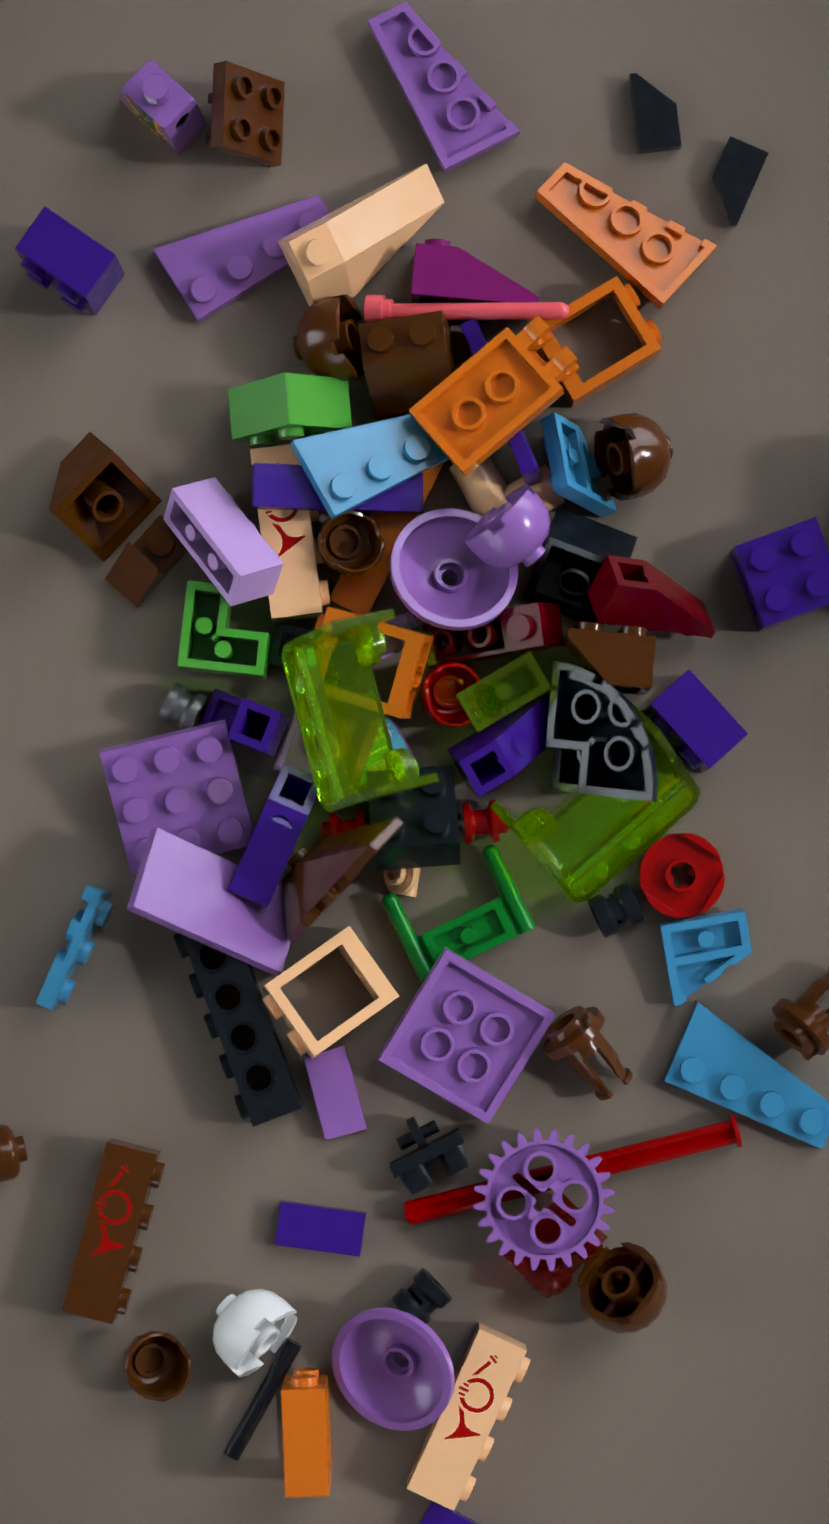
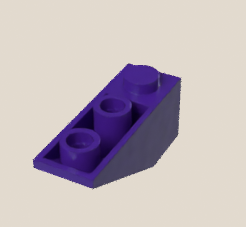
[447,688,551,797]
[228,763,323,908]

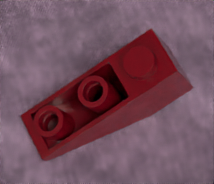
[587,555,715,638]
[423,602,565,667]

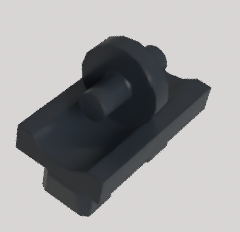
[389,1116,468,1195]

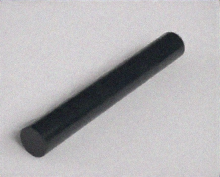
[223,1338,302,1461]

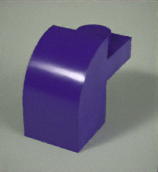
[200,688,290,757]

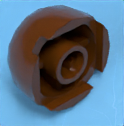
[293,294,365,381]
[594,413,673,501]
[578,1242,667,1333]

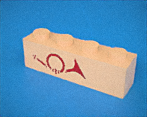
[250,444,331,623]
[407,1323,531,1511]

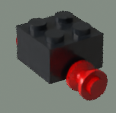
[322,765,508,871]

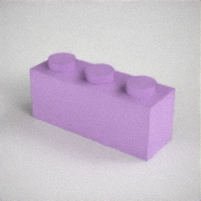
[163,477,283,606]

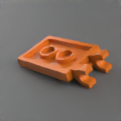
[408,315,580,477]

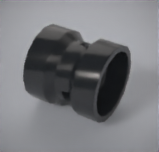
[587,882,644,938]
[392,1268,452,1324]

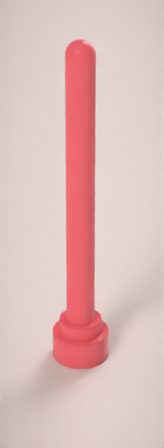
[364,295,569,323]

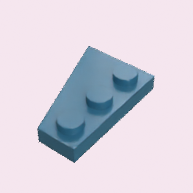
[36,885,114,1010]

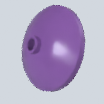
[390,508,518,630]
[332,1307,455,1431]

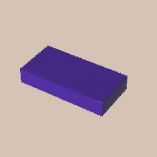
[275,1200,366,1257]

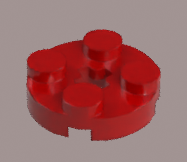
[638,833,725,918]

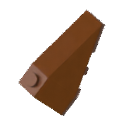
[282,817,403,943]

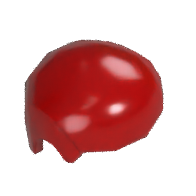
[419,661,484,728]

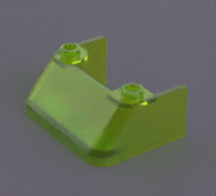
[282,609,439,812]
[490,700,700,903]

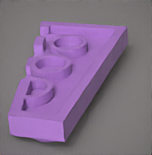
[368,1,520,173]
[153,195,330,323]

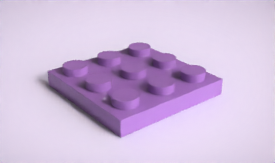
[99,719,254,874]
[377,947,556,1124]

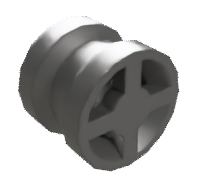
[158,682,207,730]

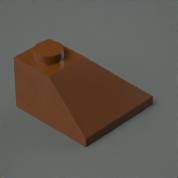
[49,432,162,562]

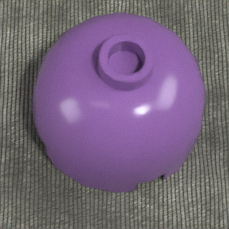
[464,484,551,568]

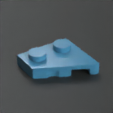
[541,412,617,518]
[659,908,752,1006]

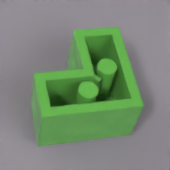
[228,372,352,448]
[177,580,271,680]

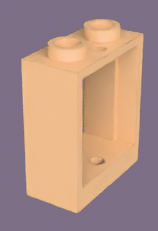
[261,926,399,1059]

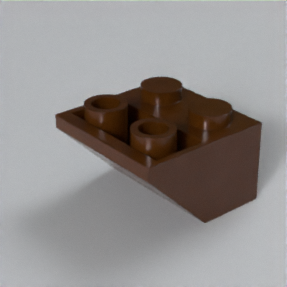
[564,622,656,695]

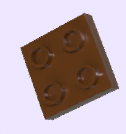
[206,61,285,167]

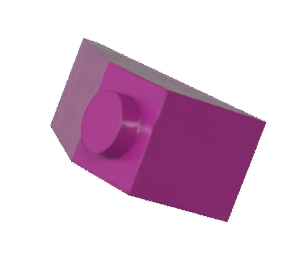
[411,238,540,303]

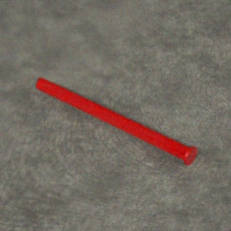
[403,1114,742,1225]

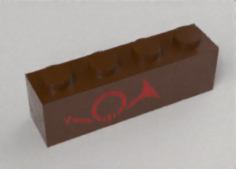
[62,1138,165,1324]

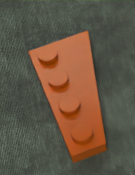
[534,162,718,309]

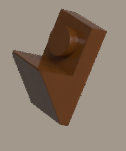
[105,515,187,607]

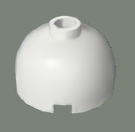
[213,1289,298,1378]

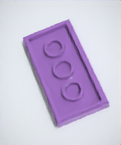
[127,827,291,976]

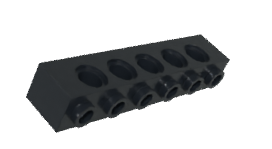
[174,933,303,1127]

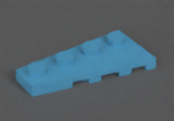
[290,415,449,520]
[663,1001,829,1150]

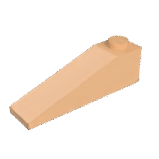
[278,164,444,307]

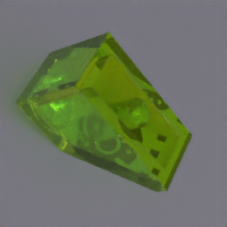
[455,651,551,732]

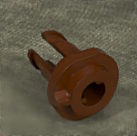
[772,966,829,1061]
[543,1006,633,1101]

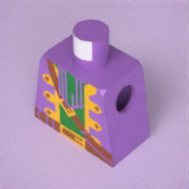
[120,59,207,155]

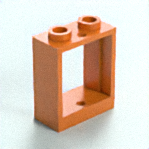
[536,276,663,408]
[303,607,434,719]
[281,1367,332,1498]

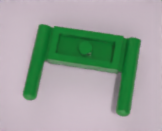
[382,845,536,983]

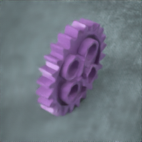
[474,1128,615,1271]

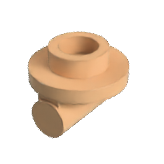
[384,868,421,897]

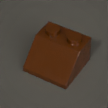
[358,310,456,420]

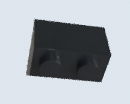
[522,507,638,624]

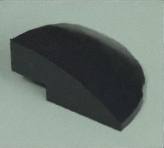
[545,661,658,802]

